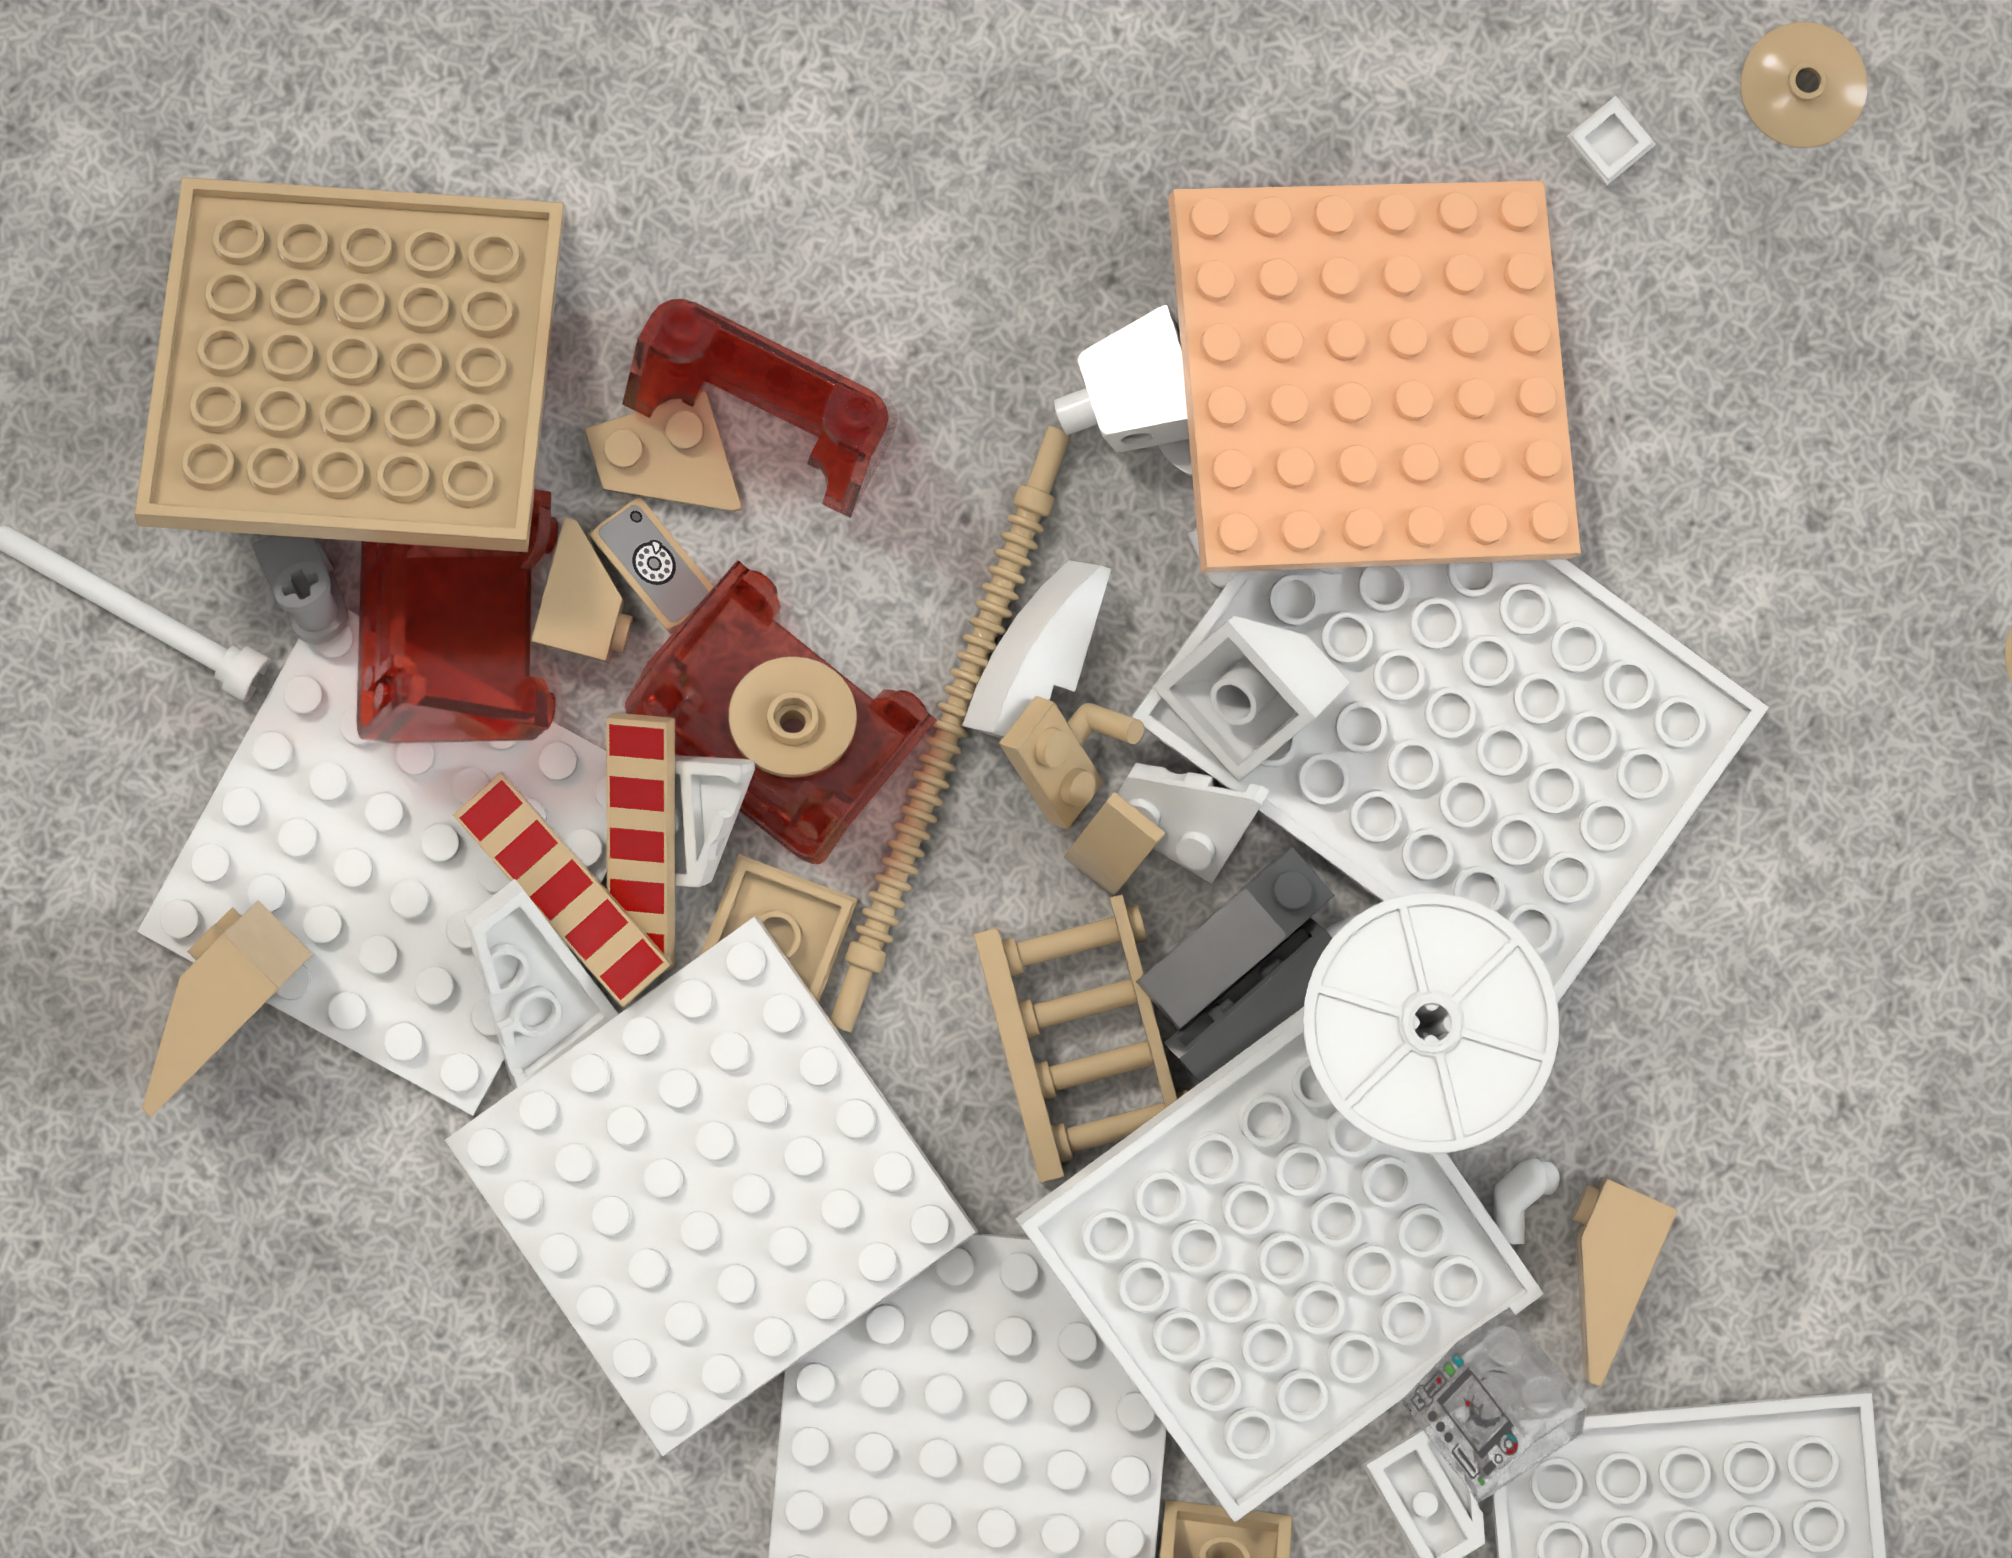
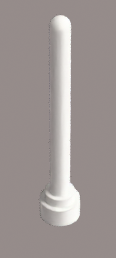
[0,526,271,703]

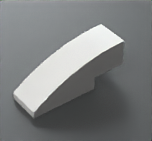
[962,560,1111,739]

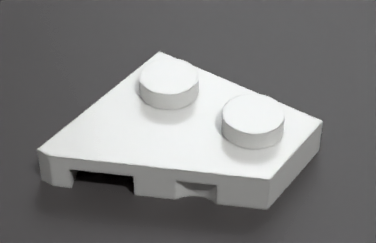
[675,755,755,888]
[1117,763,1270,884]
[1362,1403,1485,1558]

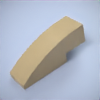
[1064,792,1166,897]

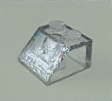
[1402,1307,1587,1504]

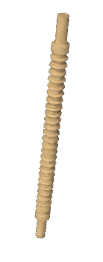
[830,426,1071,1033]

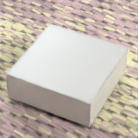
[1565,96,1656,187]

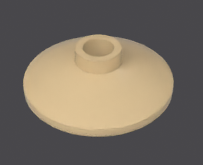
[1741,22,1867,148]
[729,657,857,777]

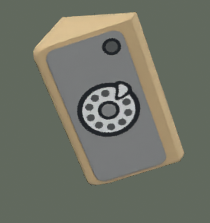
[588,496,720,634]

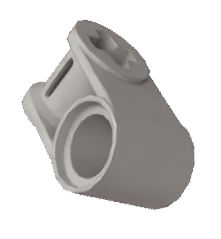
[253,535,349,644]

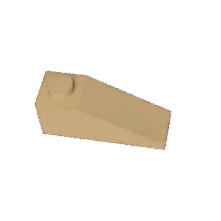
[1572,1177,1678,1387]

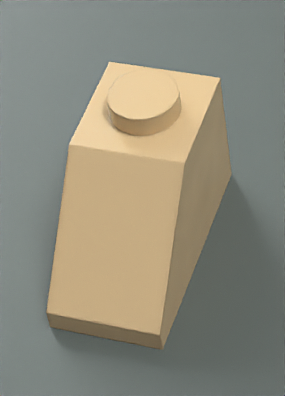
[531,517,633,664]

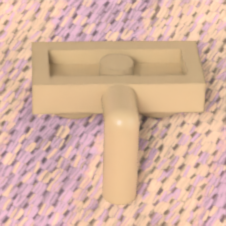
[999,696,1144,830]

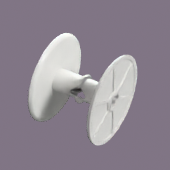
[1303,893,1559,1154]

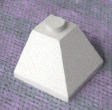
[1152,616,1350,781]

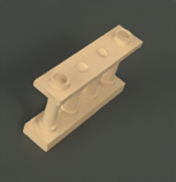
[973,894,1188,1183]

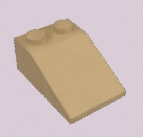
[142,900,313,1118]

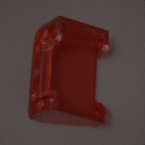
[622,299,898,518]
[356,489,558,744]
[625,560,937,864]

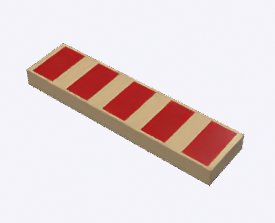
[606,713,675,972]
[453,772,672,1007]

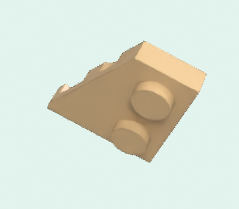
[584,391,743,512]

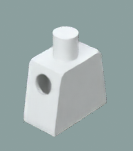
[1054,305,1189,452]

